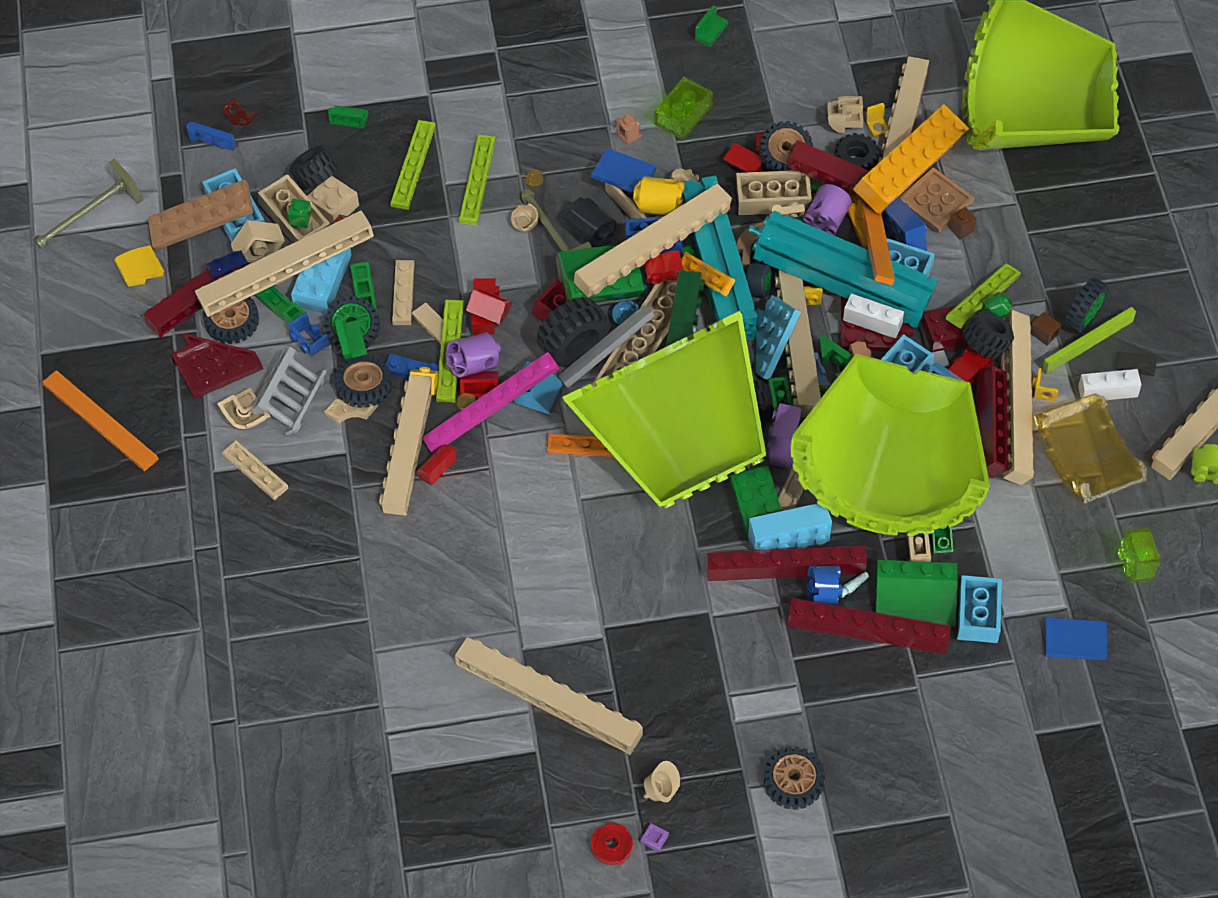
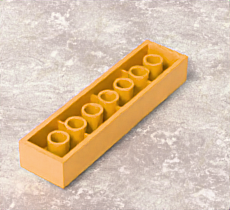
[853,104,970,214]

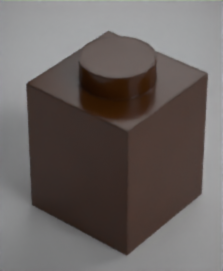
[949,207,976,240]
[1030,312,1061,346]

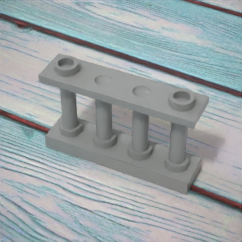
[250,346,327,436]

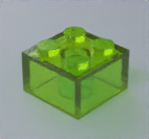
[1118,527,1160,584]

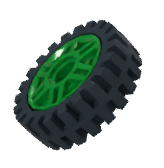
[1065,277,1110,333]
[324,296,380,350]

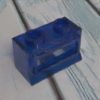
[207,250,248,282]

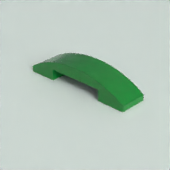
[255,286,305,324]

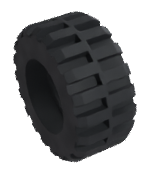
[537,297,610,367]

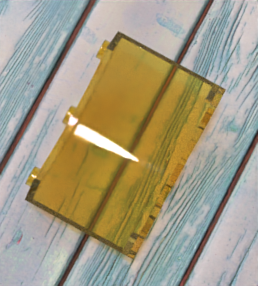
[1034,393,1147,503]

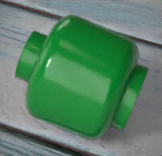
[983,292,1012,318]

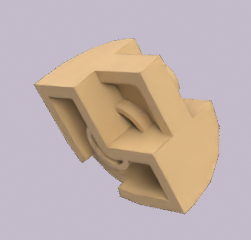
[827,96,863,133]
[217,388,270,430]

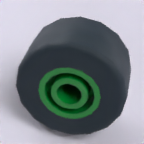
[746,263,772,298]

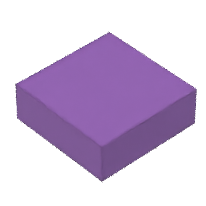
[640,823,669,852]

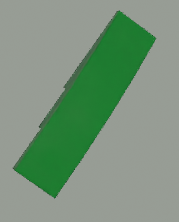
[350,262,377,311]

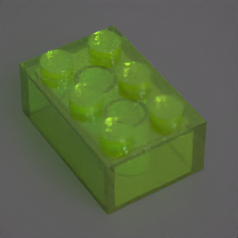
[654,77,713,140]

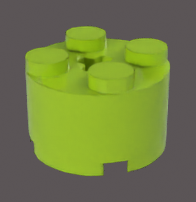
[1191,444,1218,484]

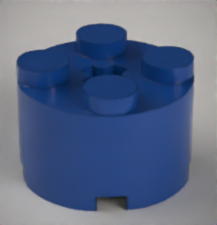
[807,566,843,605]

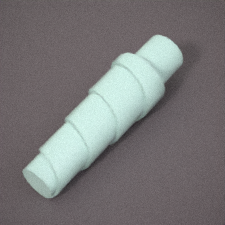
[839,572,869,598]

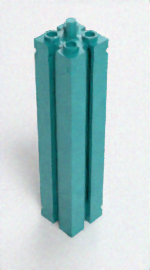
[681,176,757,341]
[748,210,938,328]

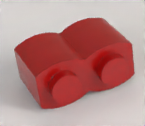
[643,251,684,284]

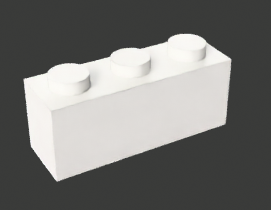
[843,294,904,339]
[1078,369,1141,402]

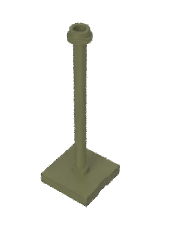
[34,158,144,248]
[521,189,592,284]

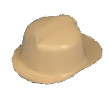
[643,761,680,802]

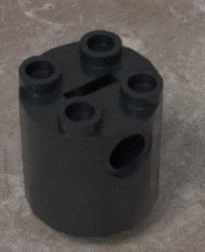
[563,197,617,248]

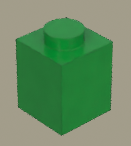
[288,198,312,228]

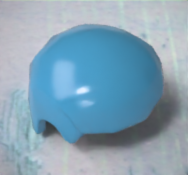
[612,300,639,326]

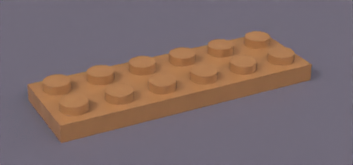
[148,179,253,250]

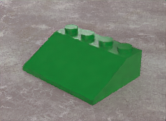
[558,245,644,302]
[875,560,957,627]

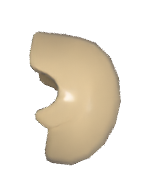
[670,169,699,182]
[510,203,539,232]

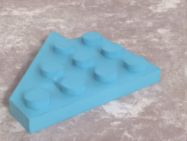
[756,295,801,380]

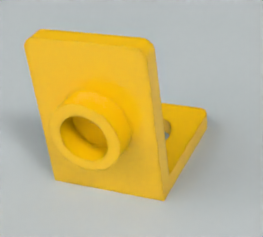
[866,103,889,137]
[804,286,823,305]
[410,367,438,395]
[1032,368,1058,402]

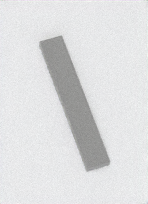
[558,305,655,388]

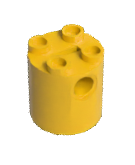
[633,176,685,216]

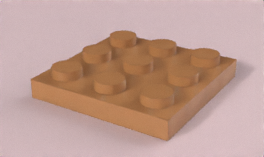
[900,167,975,233]

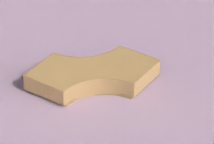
[324,398,378,424]

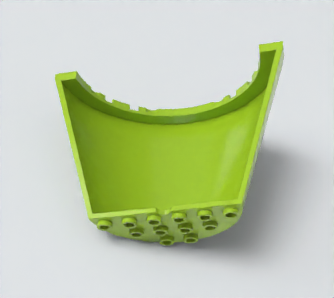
[962,0,1119,150]
[563,311,766,508]
[791,354,990,536]

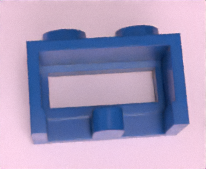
[288,312,330,356]

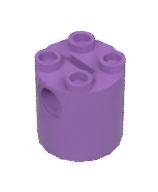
[803,184,851,235]
[446,332,501,377]

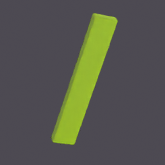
[390,120,436,210]
[459,134,496,225]
[946,263,1021,329]
[436,300,464,403]
[1042,307,1136,375]

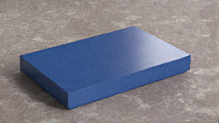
[592,148,656,193]
[1045,618,1107,661]

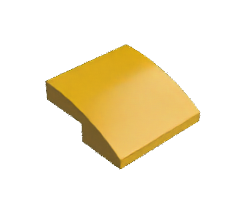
[114,245,164,287]

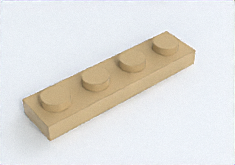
[392,260,415,325]

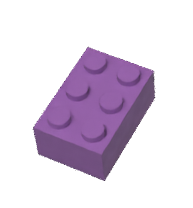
[767,403,802,470]

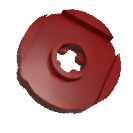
[591,823,633,865]

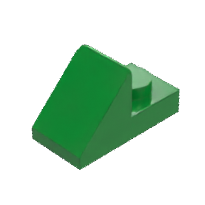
[818,334,851,369]

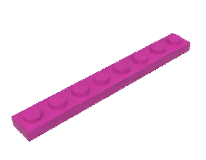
[422,352,560,454]

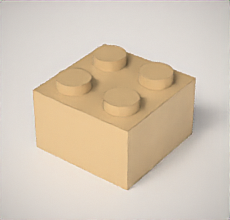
[307,176,359,225]
[231,220,285,263]

